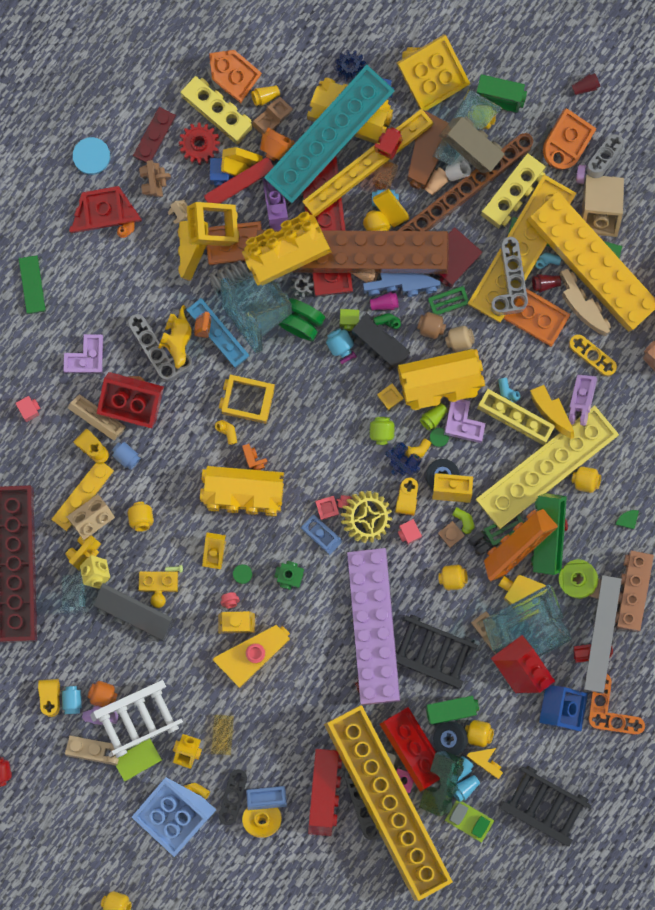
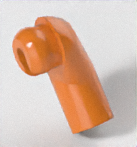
[117,223,134,238]

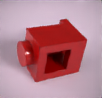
[374,127,403,160]

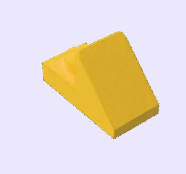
[202,532,226,569]
[466,748,503,779]

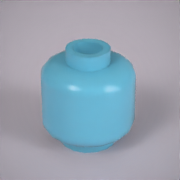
[326,328,354,358]

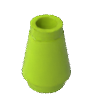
[420,403,448,431]

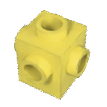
[80,555,110,589]

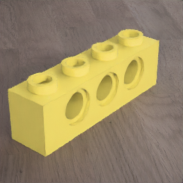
[180,76,252,145]
[481,153,546,229]
[477,389,555,446]

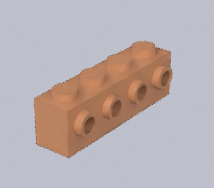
[615,550,654,632]

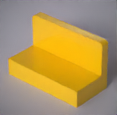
[221,147,263,176]
[432,473,473,503]

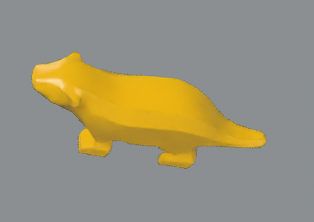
[158,305,192,369]

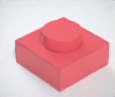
[315,496,339,520]

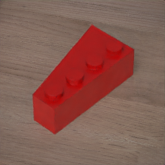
[308,749,342,836]

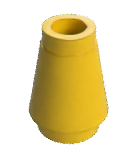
[251,85,280,106]

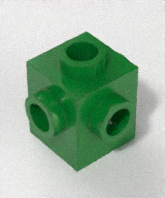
[274,561,304,590]

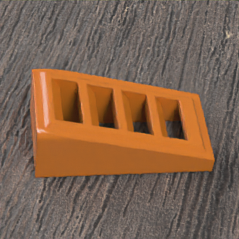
[194,312,211,338]

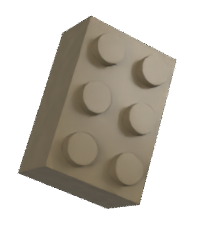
[439,116,505,173]

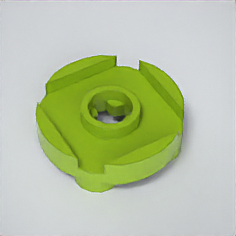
[559,559,598,599]

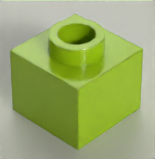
[340,309,359,331]

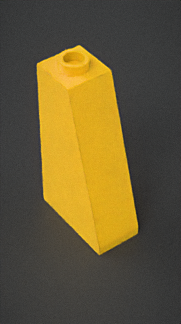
[212,625,290,688]

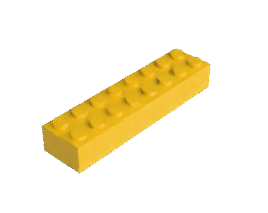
[527,192,655,332]

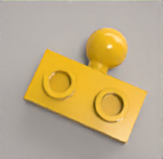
[139,571,178,608]

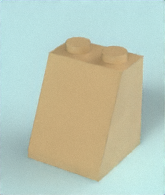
[581,174,624,237]

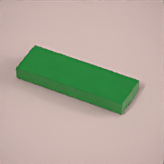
[19,255,46,314]

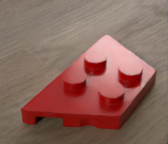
[69,186,142,233]

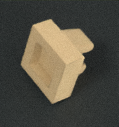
[168,200,188,224]

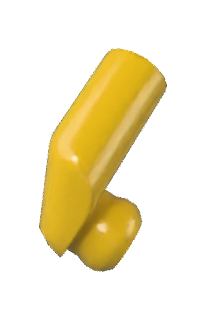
[215,420,237,445]
[404,438,432,459]
[183,783,210,800]

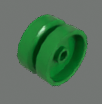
[276,298,325,342]

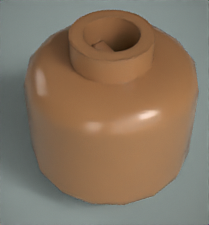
[417,312,446,339]

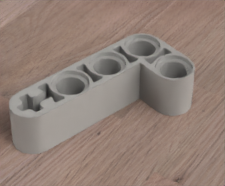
[491,237,528,316]
[129,314,192,382]

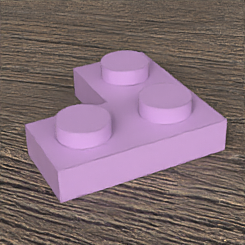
[64,334,103,374]
[444,399,485,443]

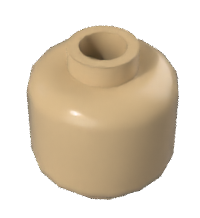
[445,326,475,352]

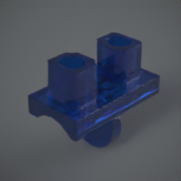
[385,442,422,476]

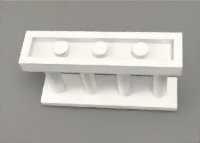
[90,680,183,758]

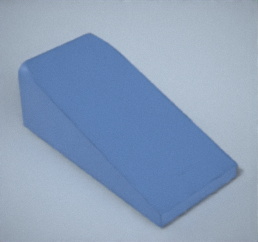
[300,514,343,555]

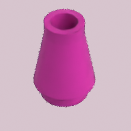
[370,292,399,311]

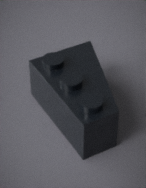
[351,313,410,373]

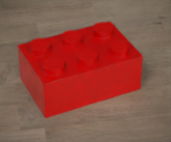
[96,372,164,429]

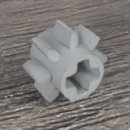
[290,274,314,299]

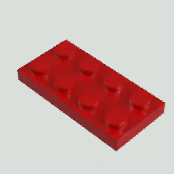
[379,707,449,792]

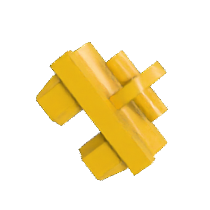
[65,535,101,571]

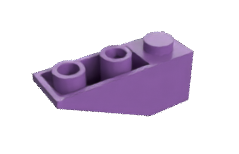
[262,178,288,230]

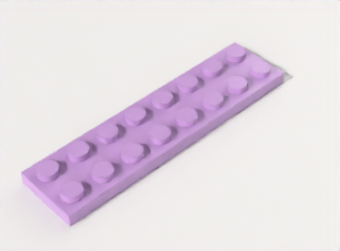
[347,548,400,705]

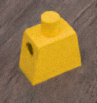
[498,575,548,619]
[218,611,255,634]

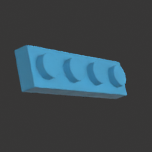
[186,298,250,368]

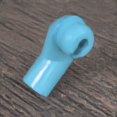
[535,252,561,269]
[498,378,521,403]

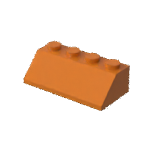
[484,509,558,581]

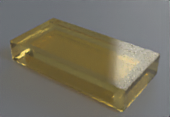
[211,715,234,755]

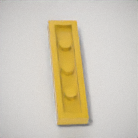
[51,463,114,531]

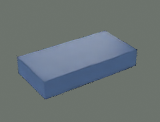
[246,786,287,810]

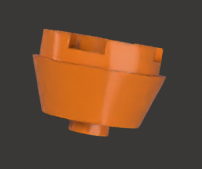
[260,127,295,161]

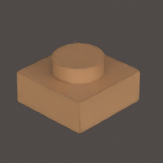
[438,521,465,548]

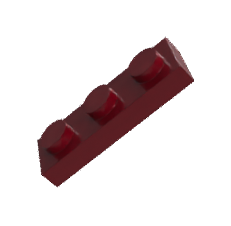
[133,107,176,164]

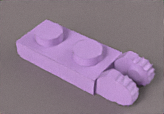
[569,375,597,426]

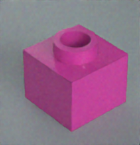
[396,768,414,793]

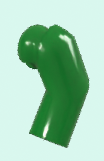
[372,313,401,329]

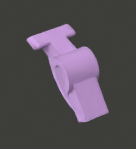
[82,706,118,725]

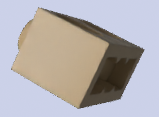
[66,494,115,540]

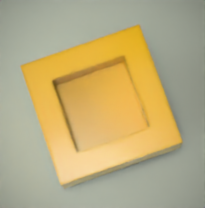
[377,383,404,411]

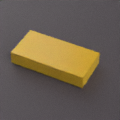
[373,189,409,228]

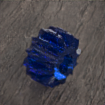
[335,50,366,82]

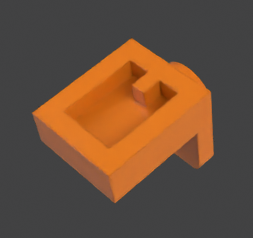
[242,444,268,470]

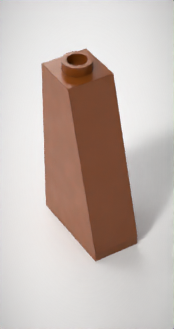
[407,110,449,189]

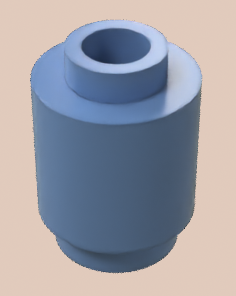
[112,442,141,470]

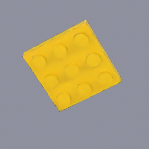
[396,34,470,111]

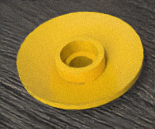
[242,807,282,838]

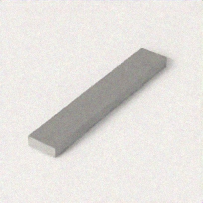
[584,575,622,694]

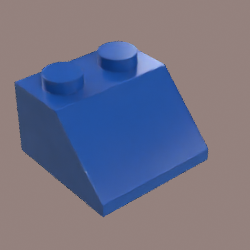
[539,685,588,732]

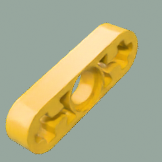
[569,335,617,377]

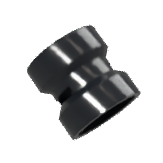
[467,530,494,556]

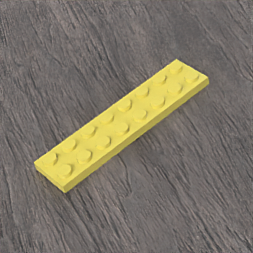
[476,406,619,530]

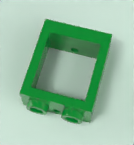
[474,74,527,113]
[425,696,479,725]

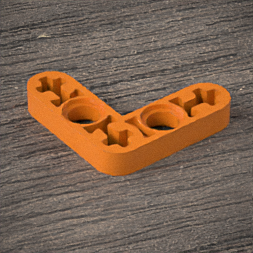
[588,674,645,735]

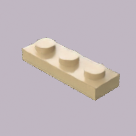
[68,394,126,441]

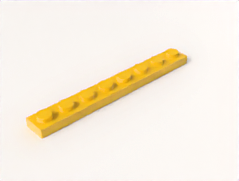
[302,108,434,217]

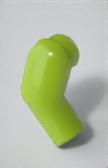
[452,507,475,534]

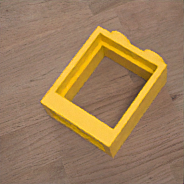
[187,202,239,246]
[219,375,275,424]

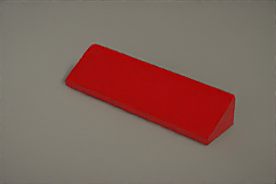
[204,157,274,204]

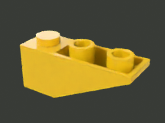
[178,221,208,281]

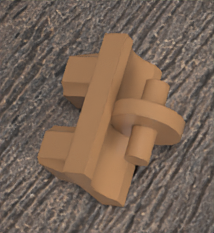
[139,160,171,197]

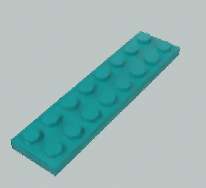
[264,65,395,203]

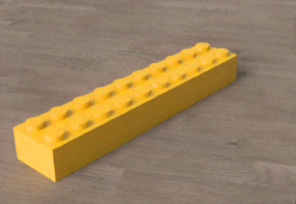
[324,705,453,901]

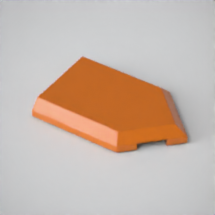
[209,50,262,103]

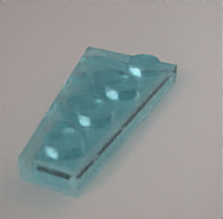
[432,90,502,166]

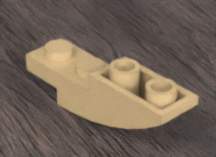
[559,268,611,336]

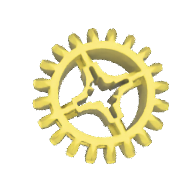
[341,491,392,543]

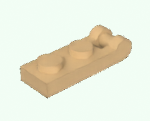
[65,736,119,765]

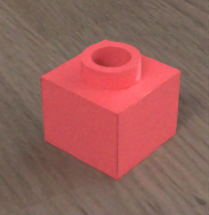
[15,396,41,422]
[398,519,422,545]

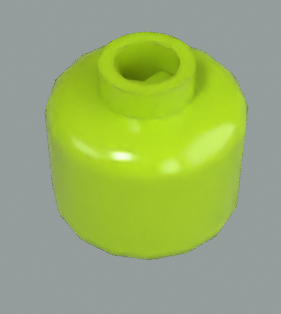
[370,417,395,445]

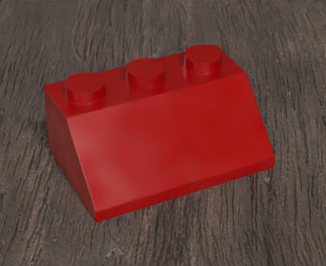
[491,635,555,693]

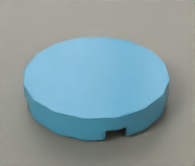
[73,137,110,175]

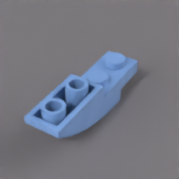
[363,273,441,297]

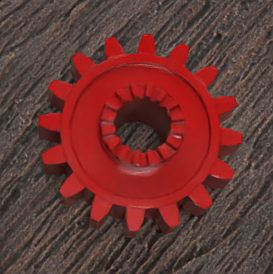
[179,123,220,165]

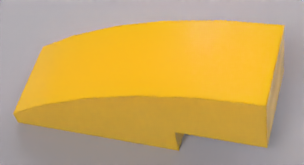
[530,385,574,439]

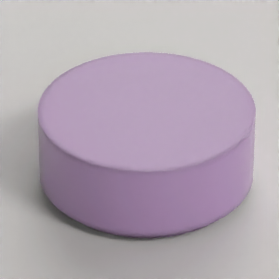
[576,165,586,184]

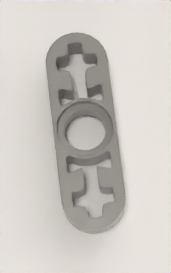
[587,134,624,178]

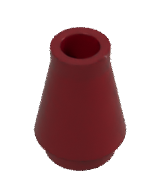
[571,73,601,95]
[532,274,561,293]

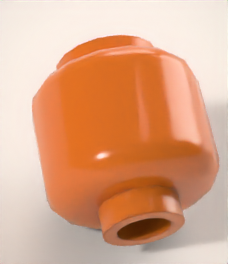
[87,681,118,707]

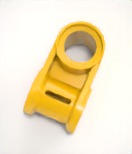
[73,428,109,464]
[395,478,418,516]
[38,679,60,717]

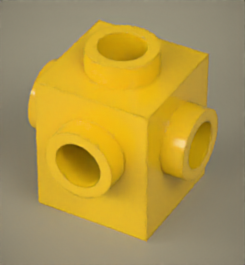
[173,734,202,769]

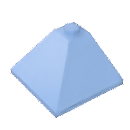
[132,777,216,857]

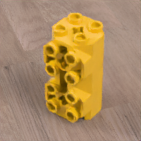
[307,78,393,144]
[242,212,331,286]
[398,349,485,410]
[200,466,284,517]

